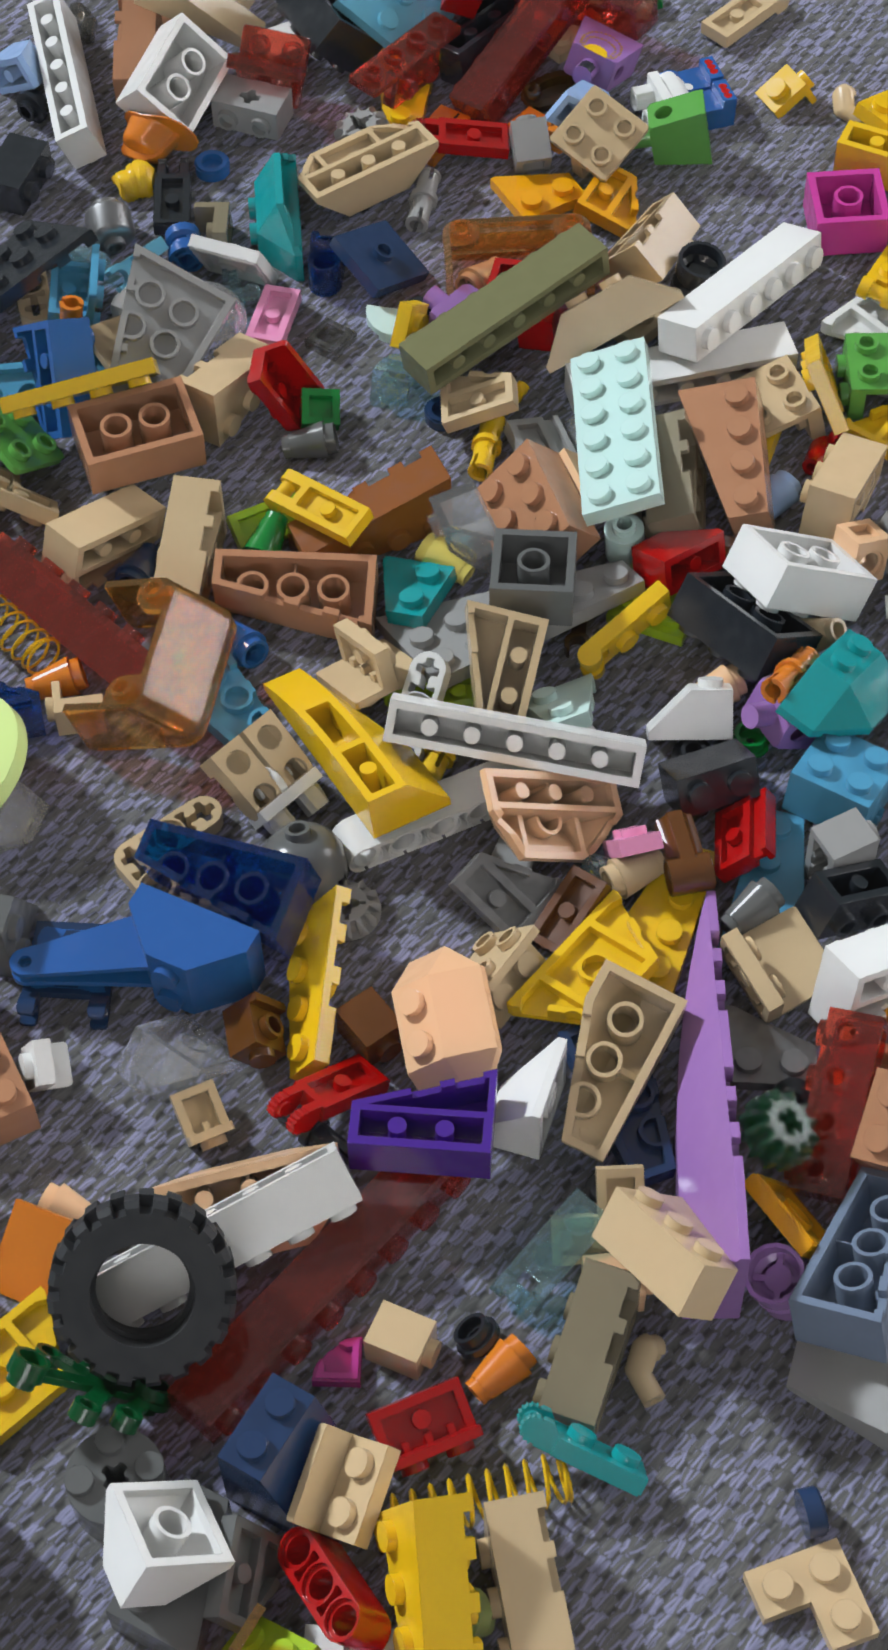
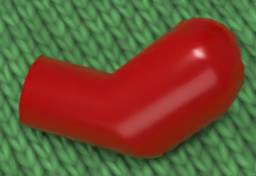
[802,431,842,475]

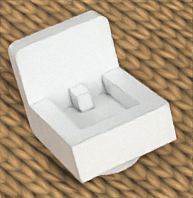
[18,1038,73,1093]

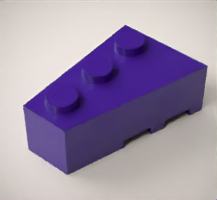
[347,1069,498,1179]

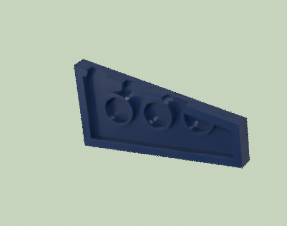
[557,1025,676,1187]

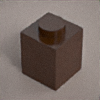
[336,986,402,1065]

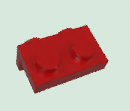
[247,340,324,431]
[365,1376,484,1477]

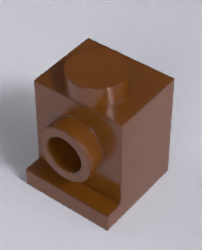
[222,991,287,1069]

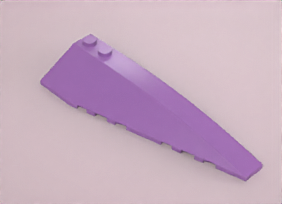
[674,891,750,1319]

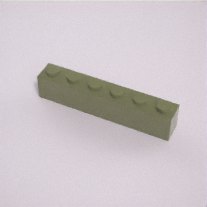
[399,222,610,395]

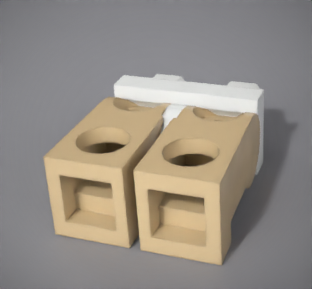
[200,709,329,835]

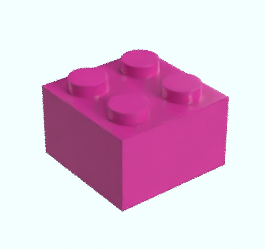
[803,168,888,256]

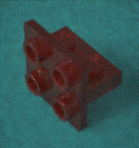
[226,24,311,109]

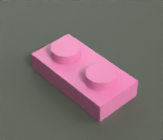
[245,284,302,344]
[602,825,664,858]

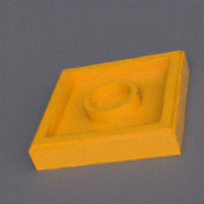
[745,1173,826,1259]

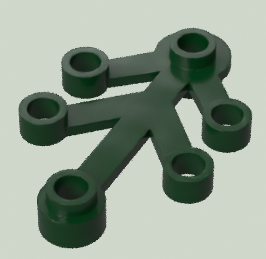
[6,1343,173,1435]

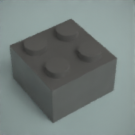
[489,528,577,626]

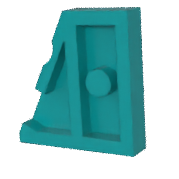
[383,556,457,628]

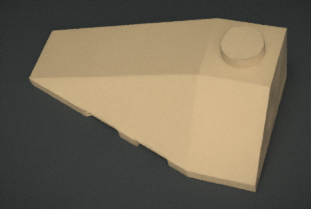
[134,0,266,54]
[561,959,688,1164]

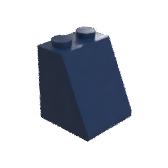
[217,1373,338,1532]

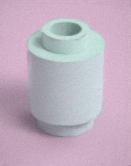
[604,514,645,569]

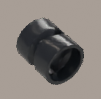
[670,241,726,297]

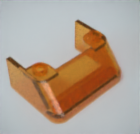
[441,213,595,298]
[62,577,237,751]

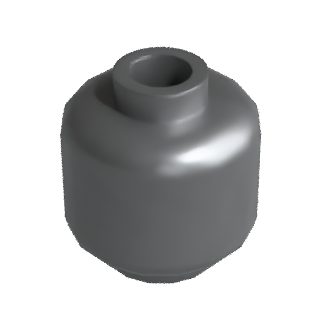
[84,197,136,254]

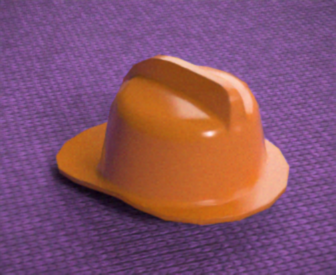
[121,111,199,165]

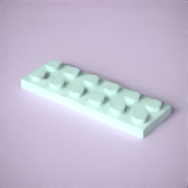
[570,336,665,527]

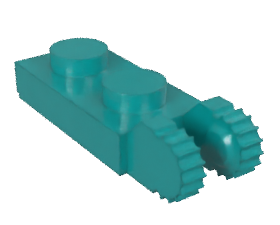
[517,1401,649,1497]

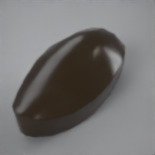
[521,70,576,112]

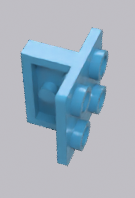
[47,244,106,326]

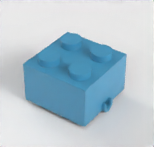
[782,733,888,825]

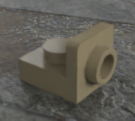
[193,202,233,243]

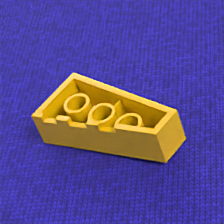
[377,1491,484,1650]

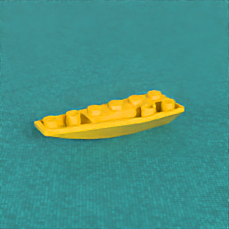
[263,668,451,839]

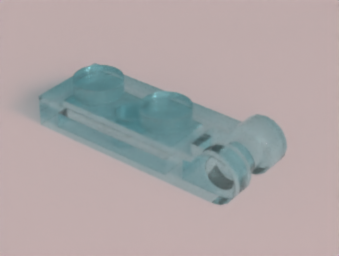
[489,1187,604,1320]

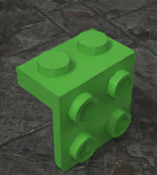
[835,333,888,420]
[0,407,64,475]

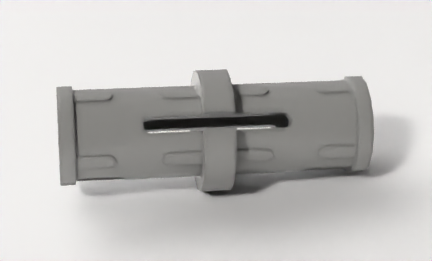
[405,167,441,233]

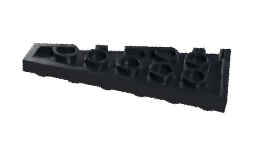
[0,220,99,313]

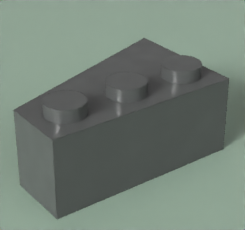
[105,1477,233,1650]

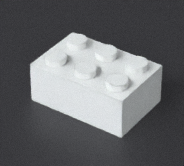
[115,12,234,132]
[722,524,878,622]

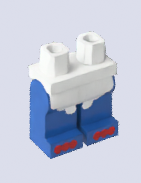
[630,56,737,130]

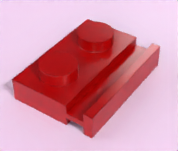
[714,787,776,883]

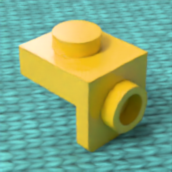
[755,64,817,119]

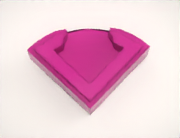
[312,1337,363,1388]

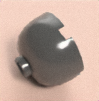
[261,820,349,903]

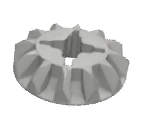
[333,106,389,142]
[314,877,382,941]

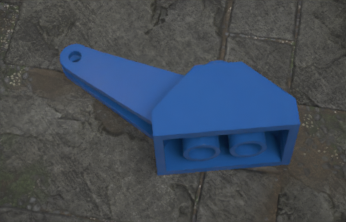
[9,882,266,1015]

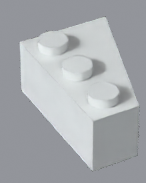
[808,923,888,1046]

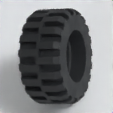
[47,1188,237,1387]

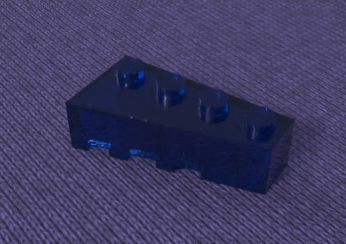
[134,819,322,959]

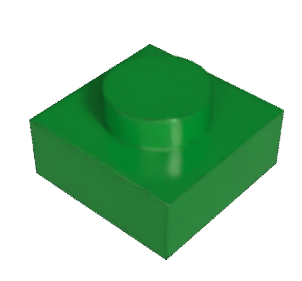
[300,388,340,431]

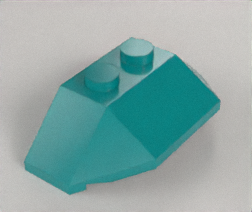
[248,153,305,282]
[775,629,888,737]

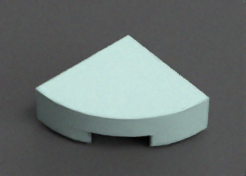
[366,305,398,344]

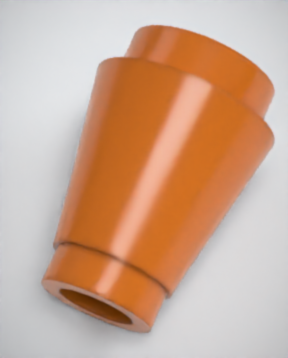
[24,656,89,702]
[465,1333,538,1405]

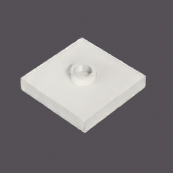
[188,234,279,286]

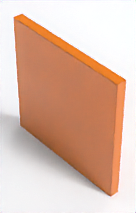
[0,1198,73,1302]

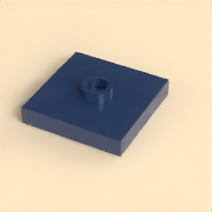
[329,220,430,299]

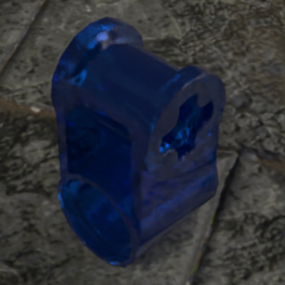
[307,231,346,297]

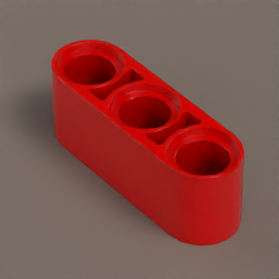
[278,1526,391,1650]

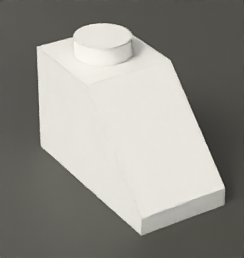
[646,676,733,740]

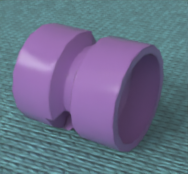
[745,1242,808,1321]

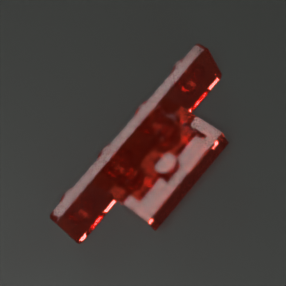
[348,12,461,110]

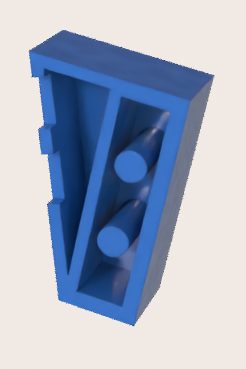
[12,317,98,440]

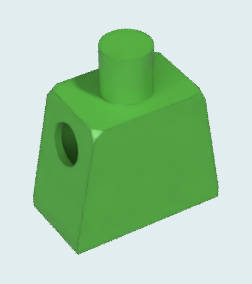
[633,89,712,165]

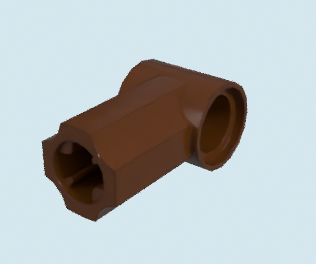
[655,810,716,897]

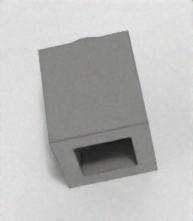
[509,114,552,174]

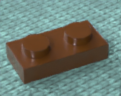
[532,865,613,954]

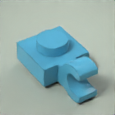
[105,236,169,293]

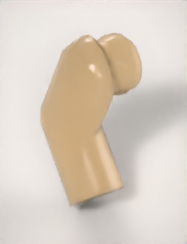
[832,84,865,124]
[625,1333,666,1408]

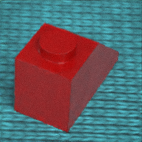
[631,528,726,596]

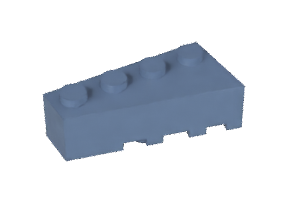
[788,1166,888,1364]

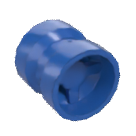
[165,222,203,272]

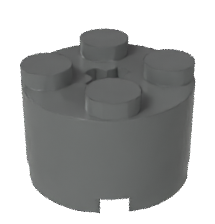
[64,1425,170,1542]

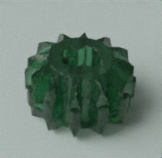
[737,1088,820,1173]

